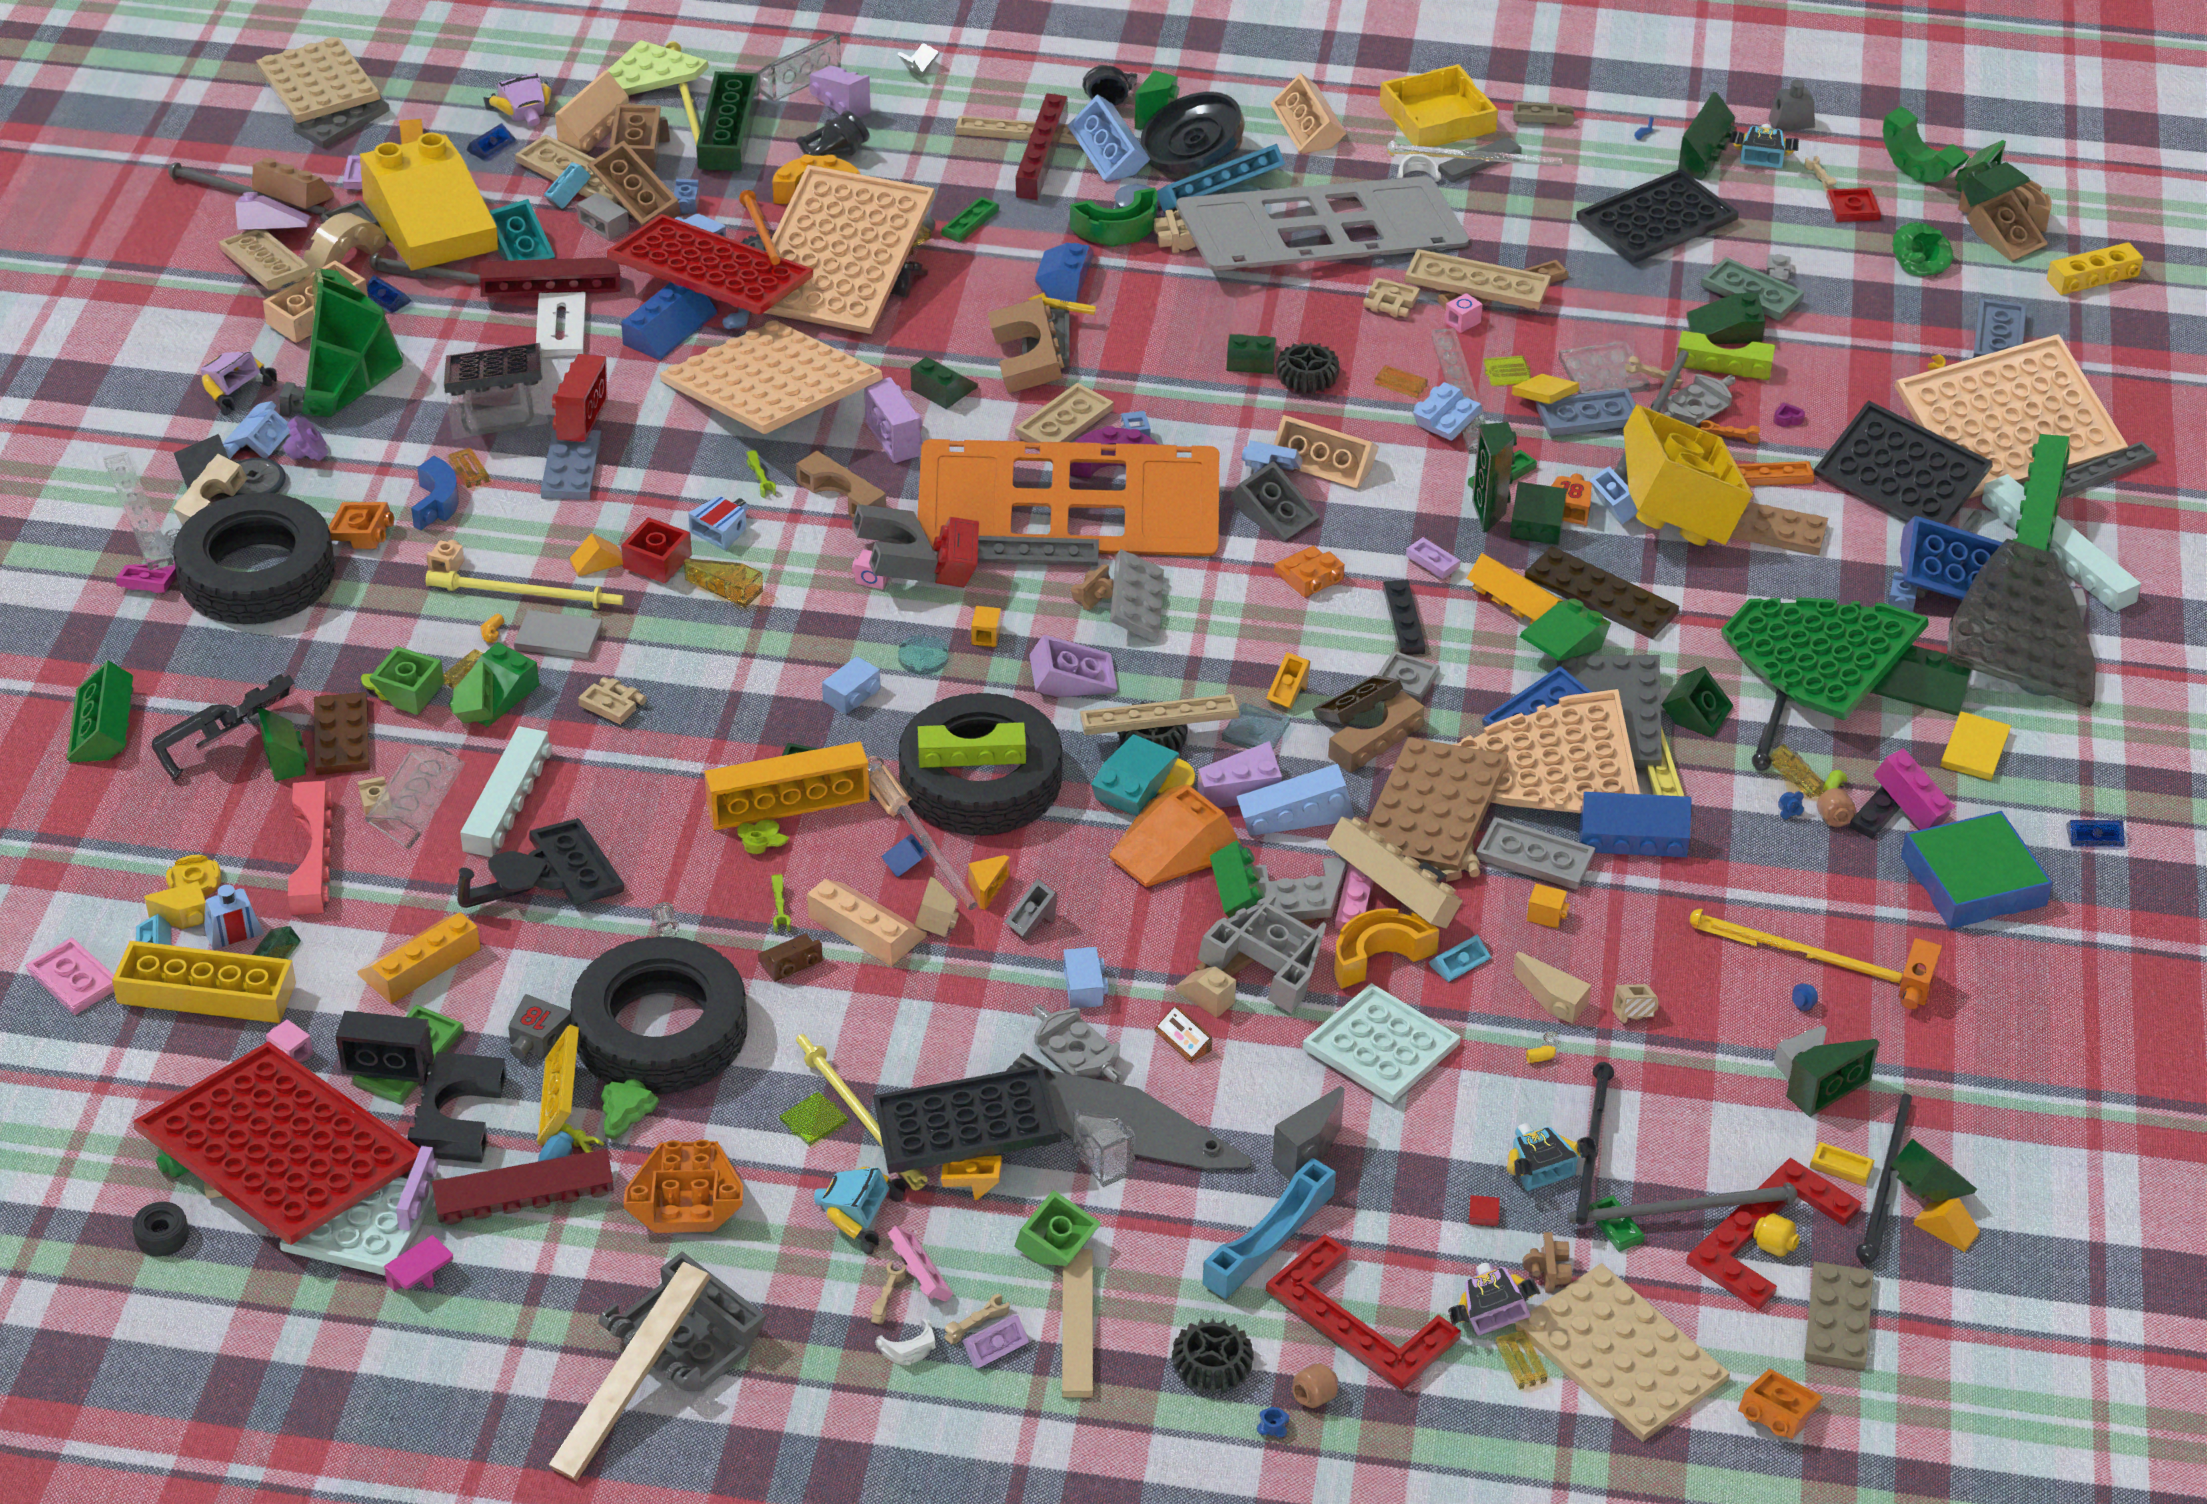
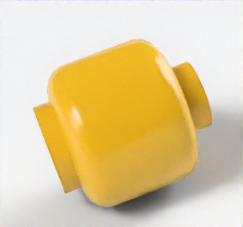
[1753,1214,1800,1257]

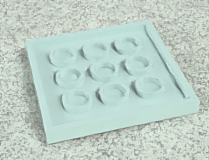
[1302,983,1461,1103]
[280,1177,435,1276]

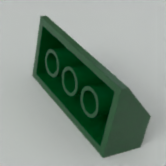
[1678,92,1737,180]
[1472,422,1517,532]
[1870,645,1975,716]

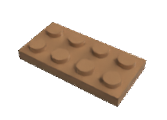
[1730,502,1828,556]

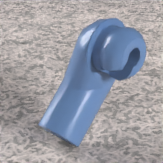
[723,307,750,329]

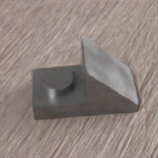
[1004,878,1058,939]

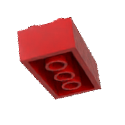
[552,354,608,442]

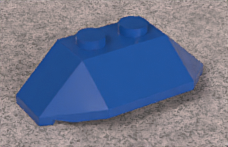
[1035,243,1094,303]

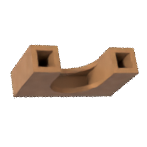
[988,297,1065,394]

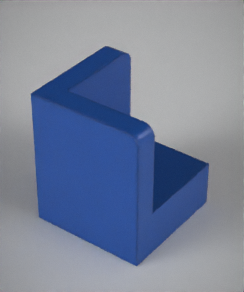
[881,833,928,877]

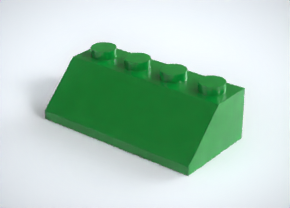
[66,660,134,762]

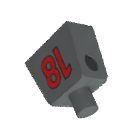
[508,994,572,1059]

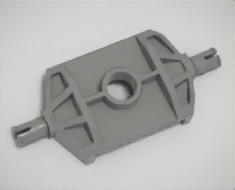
[1660,374,1736,427]
[1032,1004,1123,1084]

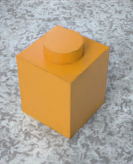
[971,606,1001,647]
[1526,884,1570,929]

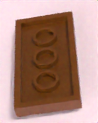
[314,692,370,775]

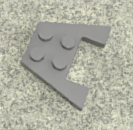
[1254,857,1347,920]

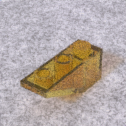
[684,558,763,608]

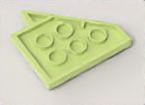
[607,40,709,95]

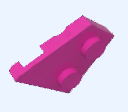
[116,560,177,593]

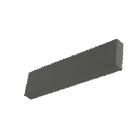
[1438,137,1522,182]

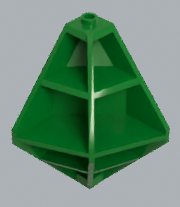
[302,268,404,417]

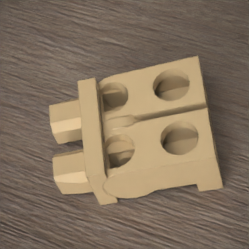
[1154,210,1197,253]

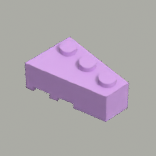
[809,65,871,118]
[1197,741,1282,808]

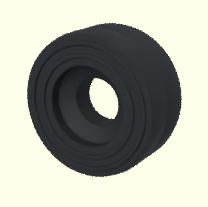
[132,1201,189,1257]

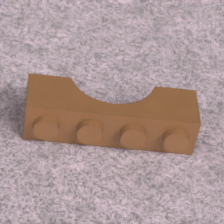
[796,451,886,518]
[1328,691,1425,773]

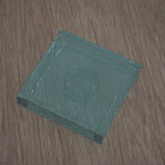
[1222,702,1290,750]

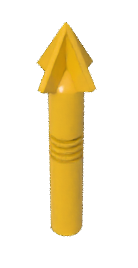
[1028,293,1096,315]

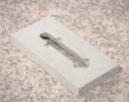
[536,292,586,357]

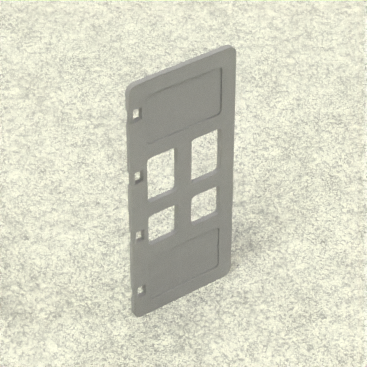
[1176,176,1469,271]

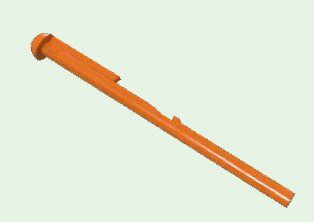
[739,190,780,265]

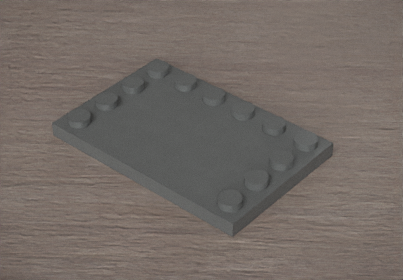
[1557,654,1662,768]

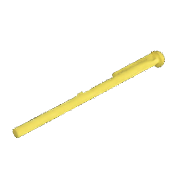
[665,41,700,145]

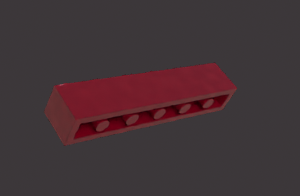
[1015,93,1068,201]
[478,257,620,297]
[432,1149,614,1225]

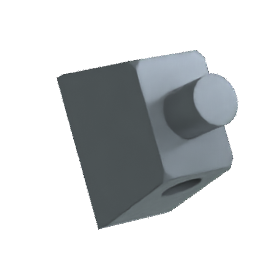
[1768,80,1815,131]

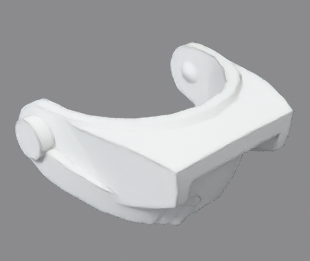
[1397,154,1441,182]
[875,1318,935,1366]

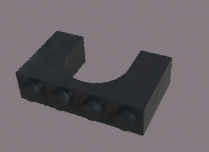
[408,1052,507,1163]

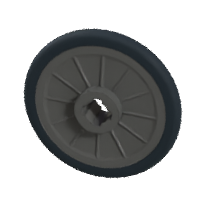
[231,458,286,497]

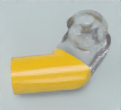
[1526,1032,1561,1064]

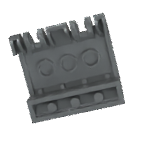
[598,1251,766,1391]

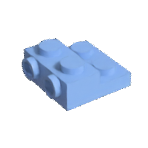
[1413,382,1483,441]
[1242,440,1303,473]

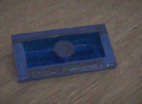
[466,123,516,160]
[366,275,412,313]
[2066,820,2125,847]

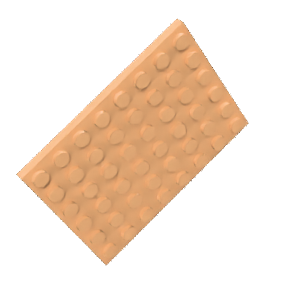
[764,165,935,334]
[659,320,883,435]
[1894,334,2128,499]

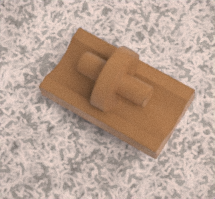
[1071,564,1114,610]
[1522,1232,1572,1293]

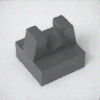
[279,382,304,416]

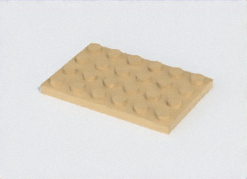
[256,37,380,123]
[1515,1263,1730,1442]

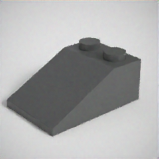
[1230,461,1320,542]
[1272,1086,1345,1181]

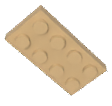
[1015,383,1114,443]

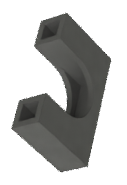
[852,504,938,582]

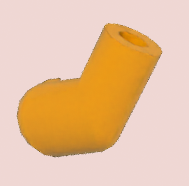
[480,613,505,643]

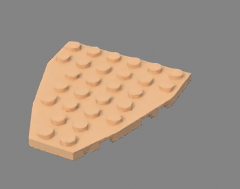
[1452,689,1640,813]

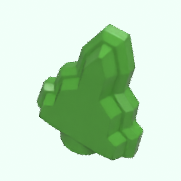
[601,1079,659,1140]

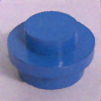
[1792,983,1818,1011]

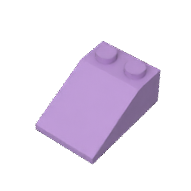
[235,192,312,230]
[1029,634,1118,697]

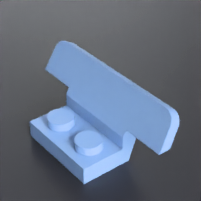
[223,401,290,459]

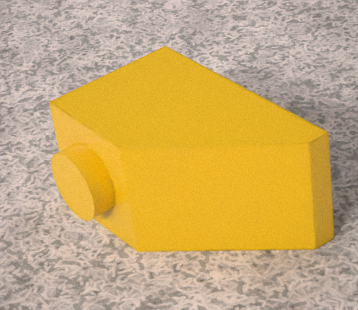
[144,881,205,929]

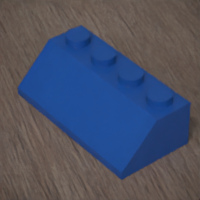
[621,282,717,361]
[1579,792,1692,857]

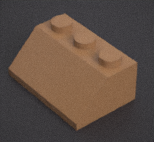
[252,158,334,209]

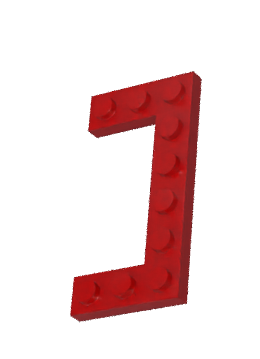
[1686,1157,1862,1311]
[1266,1234,1461,1390]

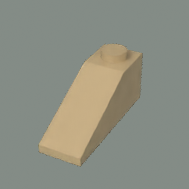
[1513,951,1591,1024]

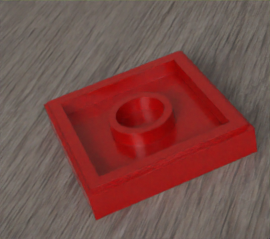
[1826,188,1881,222]

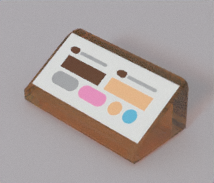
[1154,1006,1212,1063]

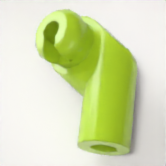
[1823,770,1847,791]

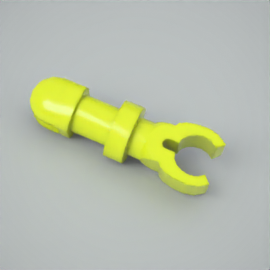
[557,1122,604,1153]

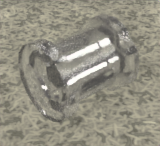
[650,902,679,937]

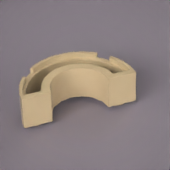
[303,213,387,277]

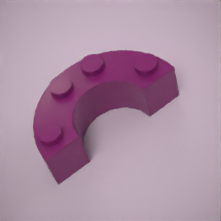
[1070,426,1159,478]

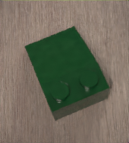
[1686,292,1766,344]
[1786,1039,1880,1117]

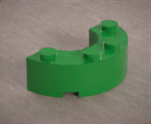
[1882,106,1969,183]
[1070,187,1158,247]

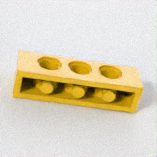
[2046,242,2144,295]

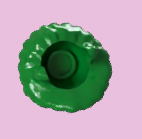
[1892,222,1954,276]

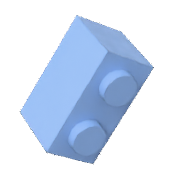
[1589,466,1638,524]
[822,656,881,715]
[1063,947,1108,1009]

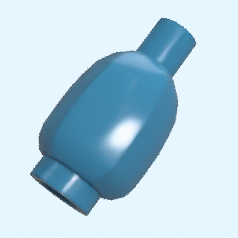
[538,1131,574,1161]

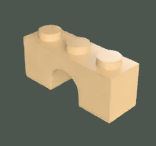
[173,454,248,524]

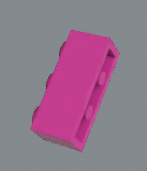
[1873,748,1955,830]

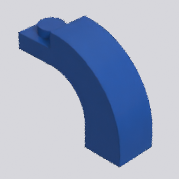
[411,455,459,531]

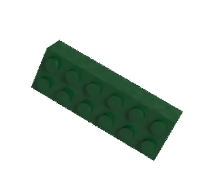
[696,71,760,172]

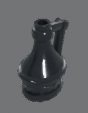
[1082,65,1138,106]
[796,110,870,156]

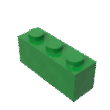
[1210,840,1265,918]

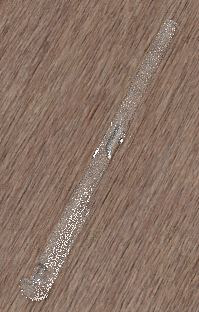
[1387,140,1562,167]
[867,756,977,910]

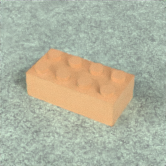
[263,260,368,343]

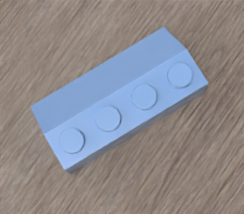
[1067,94,1150,182]

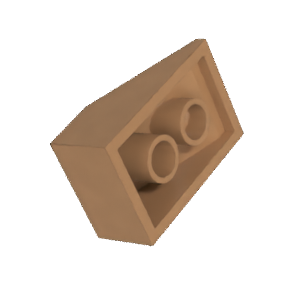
[609,104,661,170]
[1966,190,2048,262]

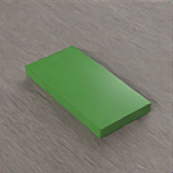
[352,1005,464,1105]

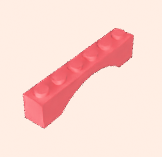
[288,781,333,915]

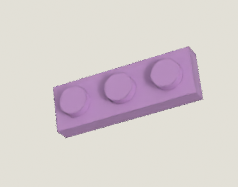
[396,1146,438,1231]

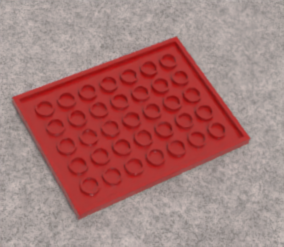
[134,1041,420,1245]

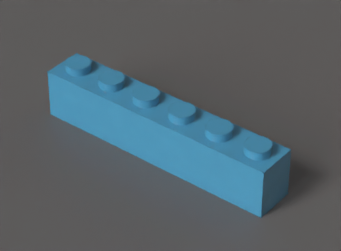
[1157,143,1285,212]

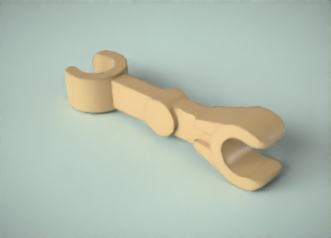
[1804,156,1837,193]
[1625,356,1682,388]
[871,1261,906,1325]
[944,1294,1010,1345]

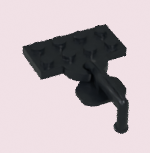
[151,674,295,781]
[457,818,624,908]

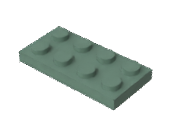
[1701,257,1805,321]

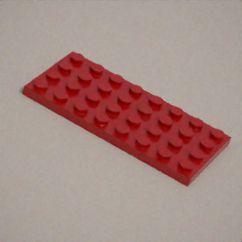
[607,214,813,315]

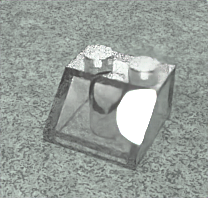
[1073,1109,1135,1188]

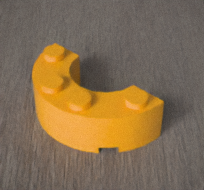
[772,154,861,204]
[1334,909,1439,989]

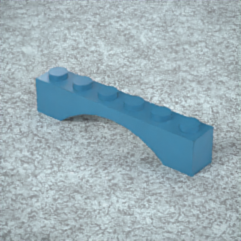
[1202,1157,1336,1299]

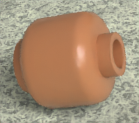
[1817,788,1856,827]
[1292,1363,1338,1408]

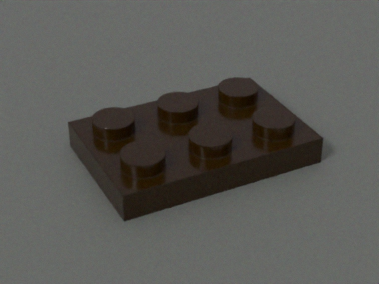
[1312,675,1403,724]

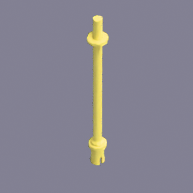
[426,570,624,609]
[796,1034,927,1191]

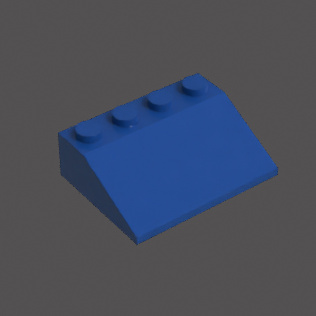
[1900,515,2007,610]

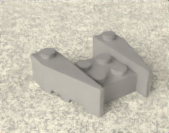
[1197,894,1326,1013]

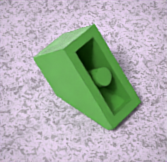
[451,661,493,723]

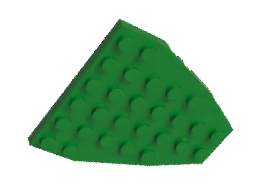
[1721,597,1929,721]

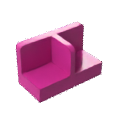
[384,1235,453,1292]

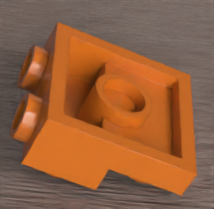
[329,502,394,549]
[1274,545,1345,598]
[1738,1368,1823,1440]

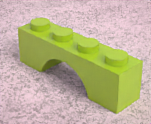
[1677,331,1775,380]
[918,723,1026,768]

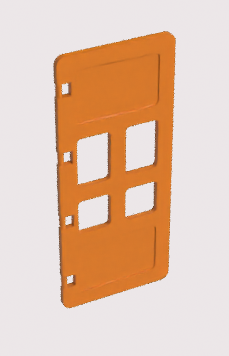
[917,439,1220,556]

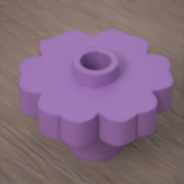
[283,415,329,461]

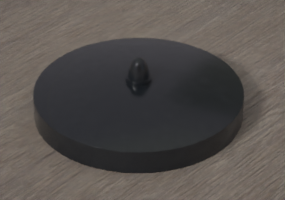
[1140,92,1245,173]

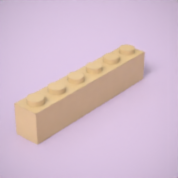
[1326,816,1463,929]

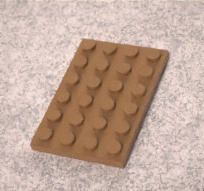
[1366,737,1509,871]

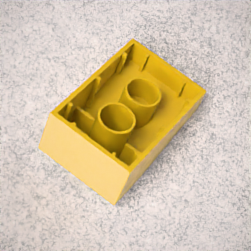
[360,133,498,271]
[1623,404,1753,546]

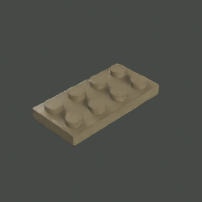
[1804,1261,1873,1370]

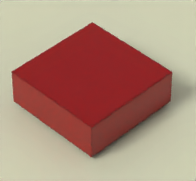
[1469,1195,1500,1226]

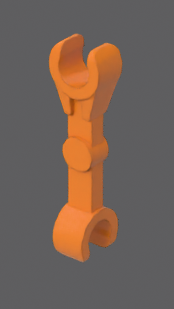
[1700,420,1760,444]

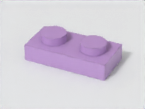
[1406,537,1460,579]
[962,1314,1029,1368]

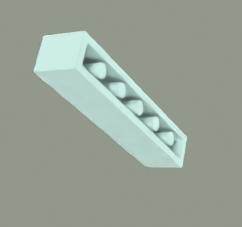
[460,726,552,857]

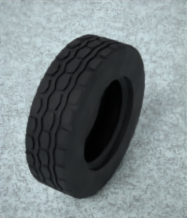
[173,493,335,624]
[899,693,1062,836]
[570,936,748,1094]

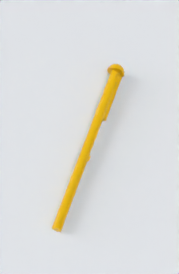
[1690,909,1903,984]

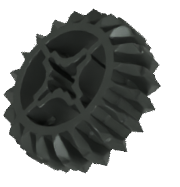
[1276,342,1340,394]
[1117,700,1188,751]
[1172,1317,1254,1395]

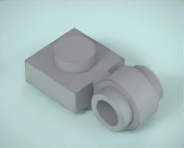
[1766,254,1791,284]

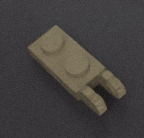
[1513,102,1575,126]

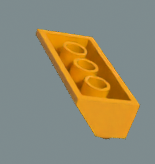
[1466,553,1563,624]
[357,912,480,1004]

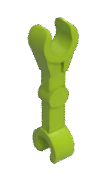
[746,450,776,498]
[772,874,791,932]

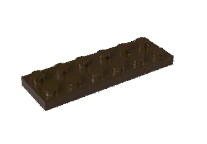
[1524,546,1679,640]

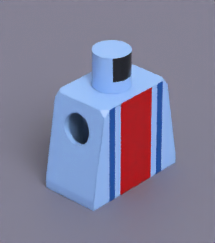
[688,497,748,551]
[204,885,263,950]

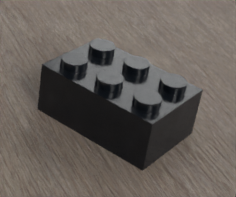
[335,1010,434,1083]

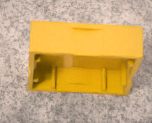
[1379,64,1498,151]

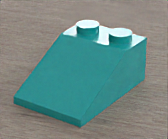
[489,199,555,261]
[1091,734,1180,817]

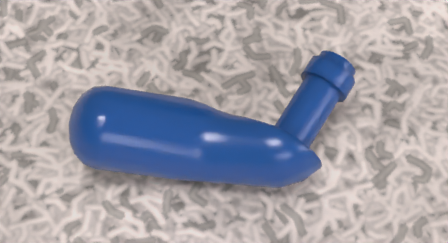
[1634,117,1654,139]

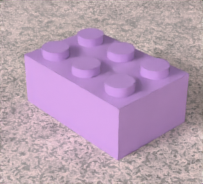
[864,377,923,463]

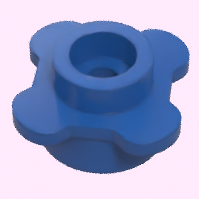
[1778,791,1804,819]
[1257,1407,1290,1438]

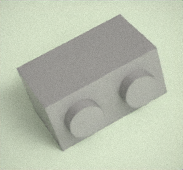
[577,193,629,241]

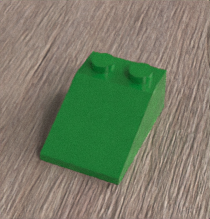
[1520,599,1611,661]
[448,642,540,727]

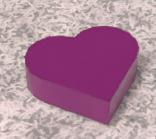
[1773,402,1805,427]

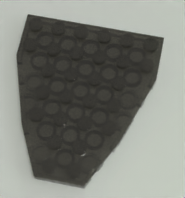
[1947,539,2096,708]

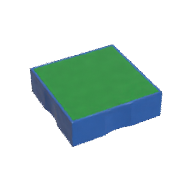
[1901,811,2053,929]

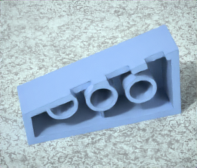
[1236,764,1355,836]

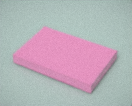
[25,937,114,1015]

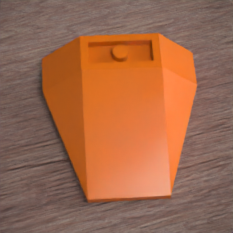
[1109,784,1242,887]
[624,1139,744,1233]

